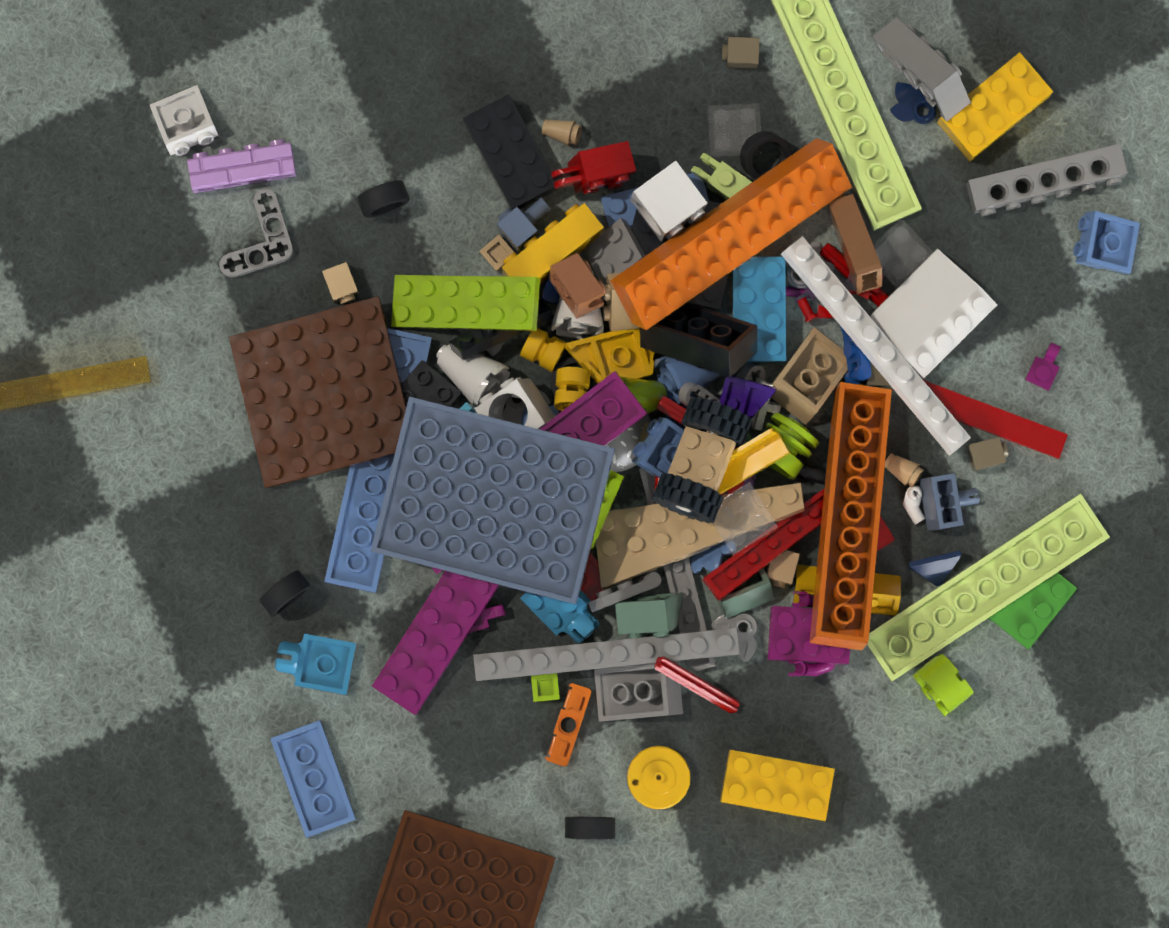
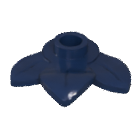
[890,82,937,124]

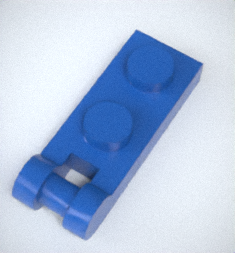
[840,326,872,384]

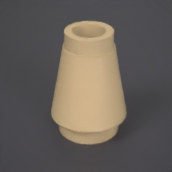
[542,119,582,146]
[885,453,924,487]

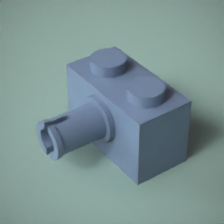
[497,197,551,254]
[919,473,980,531]

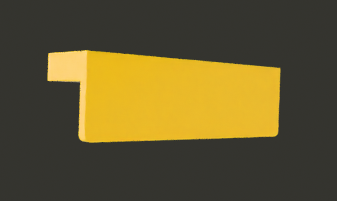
[718,428,791,494]
[793,565,901,616]

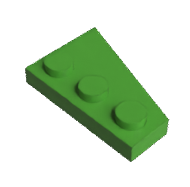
[989,572,1077,650]

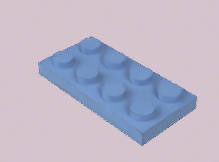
[270,720,356,838]

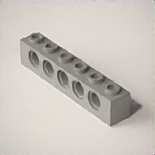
[966,143,1128,216]

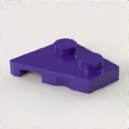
[720,375,777,419]

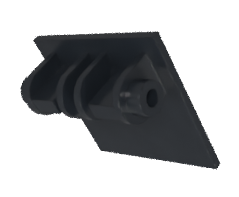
[402,360,462,407]

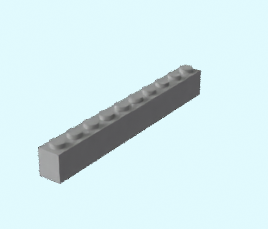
[473,628,740,681]

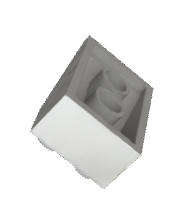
[594,661,683,722]

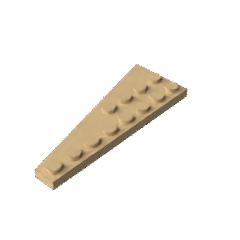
[596,483,805,590]

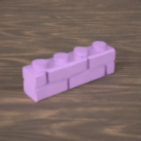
[187,139,297,193]

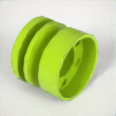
[758,412,819,480]

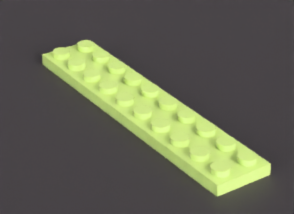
[771,0,922,231]
[867,494,1110,682]

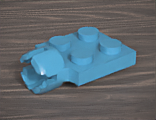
[520,590,599,644]
[275,634,356,695]

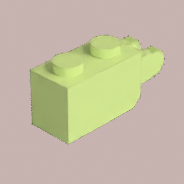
[691,153,752,201]

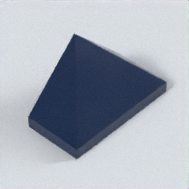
[907,550,962,586]

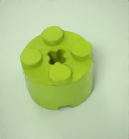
[912,653,974,717]

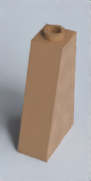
[828,194,882,294]

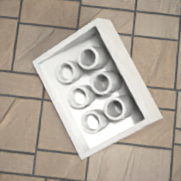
[870,249,997,378]

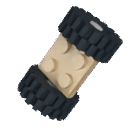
[652,397,753,523]

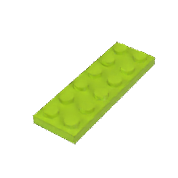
[391,275,540,331]

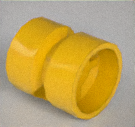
[520,327,567,372]
[554,367,590,411]

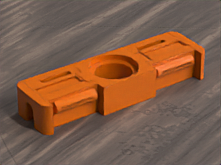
[545,683,591,766]

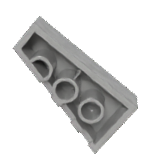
[872,17,971,122]

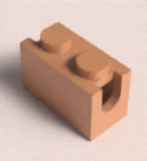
[549,253,606,319]

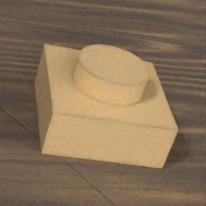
[479,235,514,272]

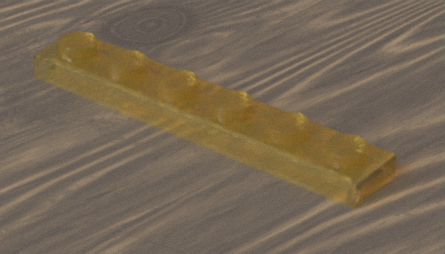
[0,356,152,411]

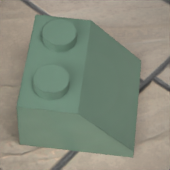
[704,543,774,619]
[615,592,683,638]

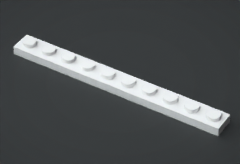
[781,236,971,456]

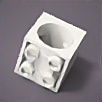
[630,161,707,242]
[474,377,555,429]

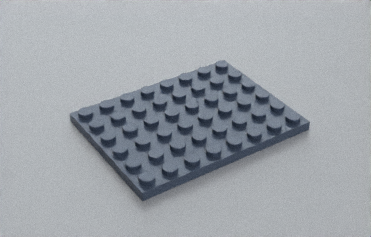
[371,396,616,604]

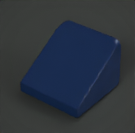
[541,274,560,304]

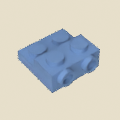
[1073,211,1140,274]
[632,417,684,479]

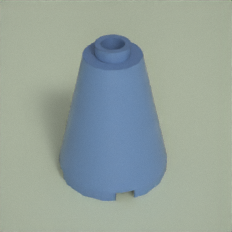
[654,356,720,405]

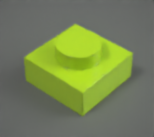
[531,673,560,702]

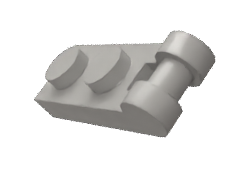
[589,572,661,612]

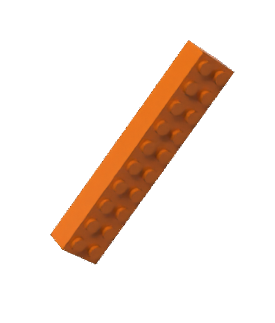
[610,138,852,330]
[809,382,892,651]

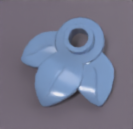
[690,540,737,574]

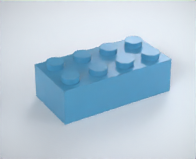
[732,257,786,364]

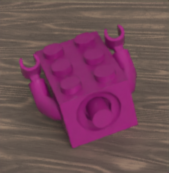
[767,591,850,677]

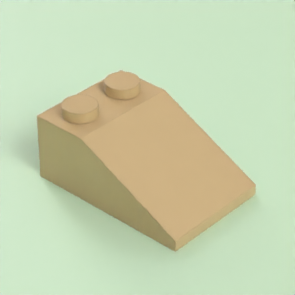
[771,328,848,424]

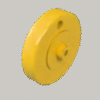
[627,746,690,809]

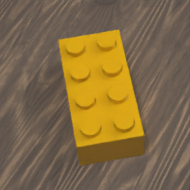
[937,52,1053,162]
[502,203,604,284]
[720,750,835,821]

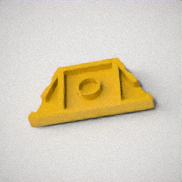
[564,328,655,384]

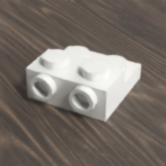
[150,85,219,156]

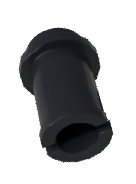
[797,462,826,486]

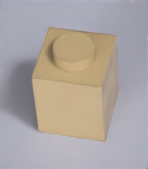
[322,262,359,305]
[766,551,800,589]

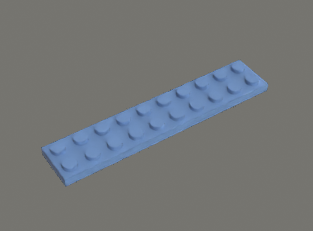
[324,328,432,593]

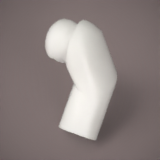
[903,486,925,525]

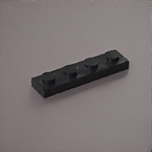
[449,299,554,360]

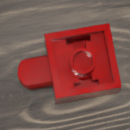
[551,141,636,195]

